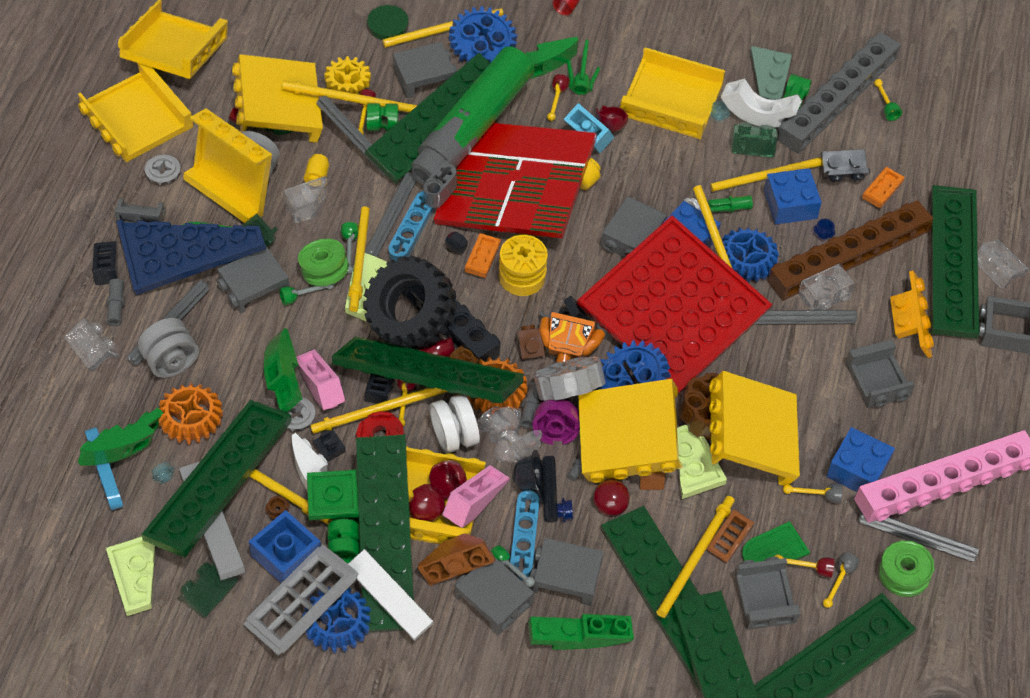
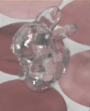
[478,406,542,464]

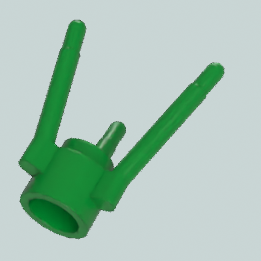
[567,39,600,95]

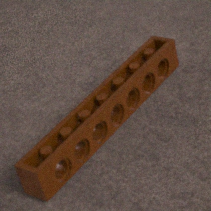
[768,200,934,301]

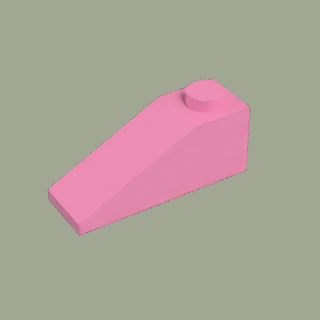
[296,349,345,410]
[443,465,510,528]

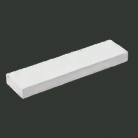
[348,549,434,641]

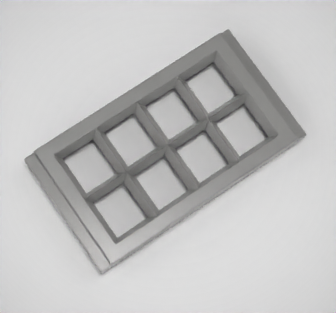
[244,545,359,656]

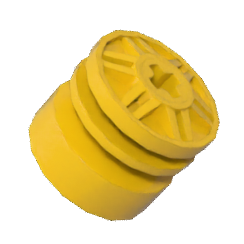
[499,235,548,296]

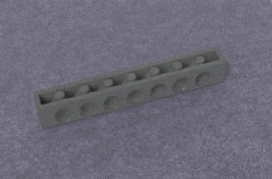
[778,32,901,154]

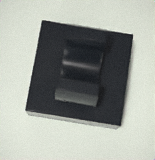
[558,295,589,320]
[313,430,346,462]

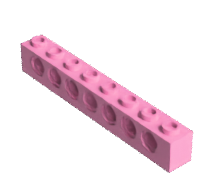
[854,430,1030,523]

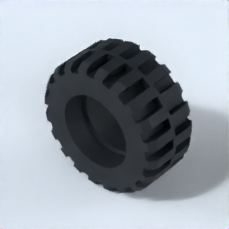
[363,256,457,349]

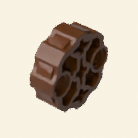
[678,373,719,441]

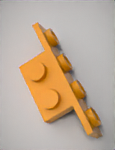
[890,271,934,358]

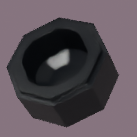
[445,232,468,254]

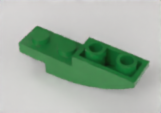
[525,37,578,79]
[264,328,303,413]
[77,407,163,466]
[528,614,634,650]

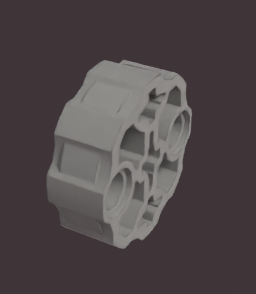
[533,356,606,400]

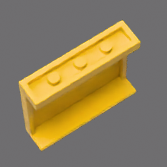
[118,0,228,79]
[620,47,725,139]
[232,54,323,143]
[78,63,193,162]
[183,108,272,225]
[709,371,800,486]
[579,379,683,483]
[406,446,486,544]

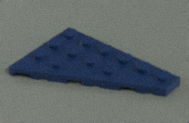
[116,220,267,295]

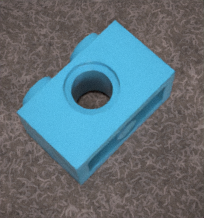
[564,103,615,153]

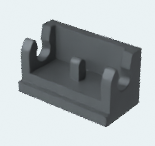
[114,197,167,223]

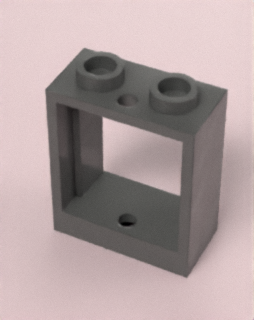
[979,296,1030,354]

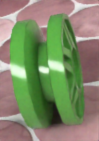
[298,239,349,286]
[879,541,934,597]

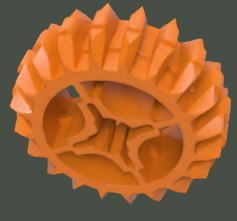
[465,356,528,417]
[158,383,223,445]

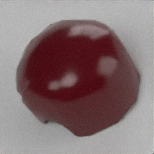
[595,105,629,132]
[419,337,455,357]
[429,460,467,499]
[593,479,630,516]
[409,484,445,522]

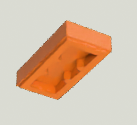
[862,167,905,209]
[465,233,501,278]

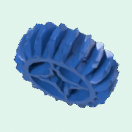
[722,227,779,283]
[302,586,371,654]

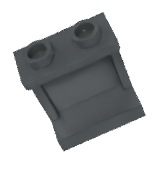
[393,42,457,98]
[601,197,667,258]
[216,246,289,313]
[846,339,915,408]
[530,538,603,606]
[734,557,800,630]
[455,559,534,636]

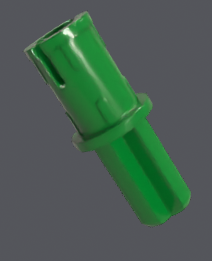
[708,195,753,213]

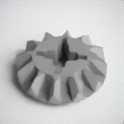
[145,155,181,186]
[278,397,315,432]

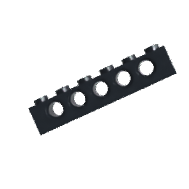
[402,255,501,362]

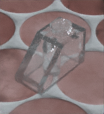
[284,176,328,223]

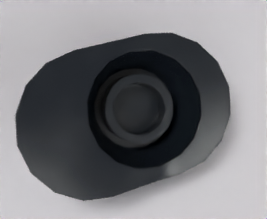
[513,450,544,503]

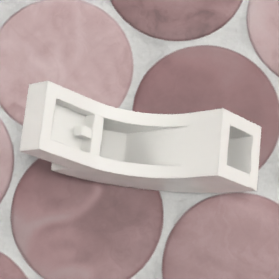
[721,79,801,127]

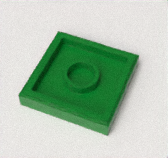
[307,470,359,520]

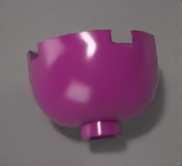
[532,399,580,445]

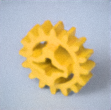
[324,56,371,94]

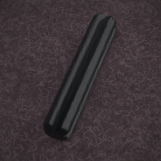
[542,456,558,522]

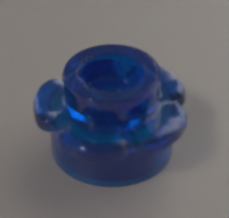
[814,218,836,239]
[557,498,573,522]

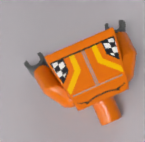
[539,310,609,363]

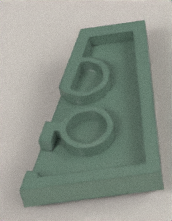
[750,46,792,100]

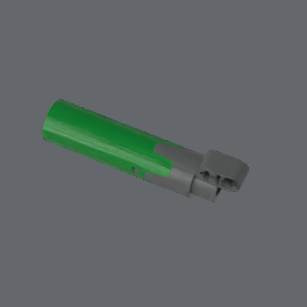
[412,46,535,208]

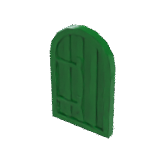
[742,521,810,565]

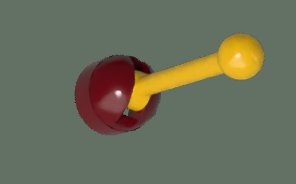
[547,74,570,121]
[358,89,376,135]
[397,379,416,427]
[774,555,834,578]

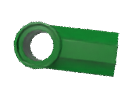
[784,74,812,109]

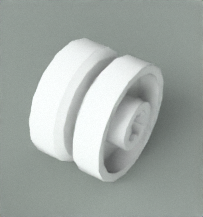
[430,394,480,454]

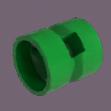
[367,103,398,131]
[327,519,359,564]

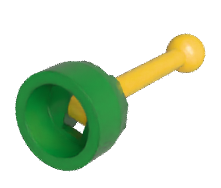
[874,79,903,121]

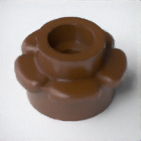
[265,496,290,519]

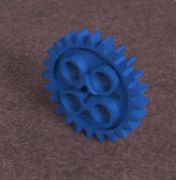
[449,6,517,63]
[596,340,671,390]

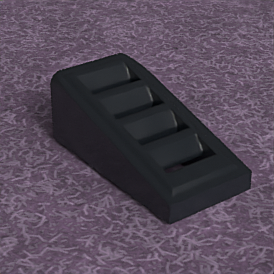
[92,241,118,285]
[364,373,395,404]

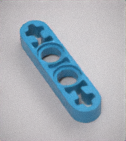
[388,191,435,262]
[85,427,123,511]
[510,490,539,581]

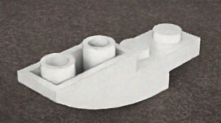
[292,433,346,519]

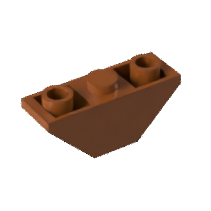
[418,533,496,586]

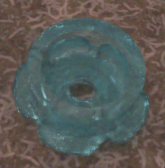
[710,100,730,120]
[151,462,175,484]

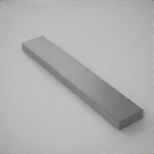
[179,462,245,580]

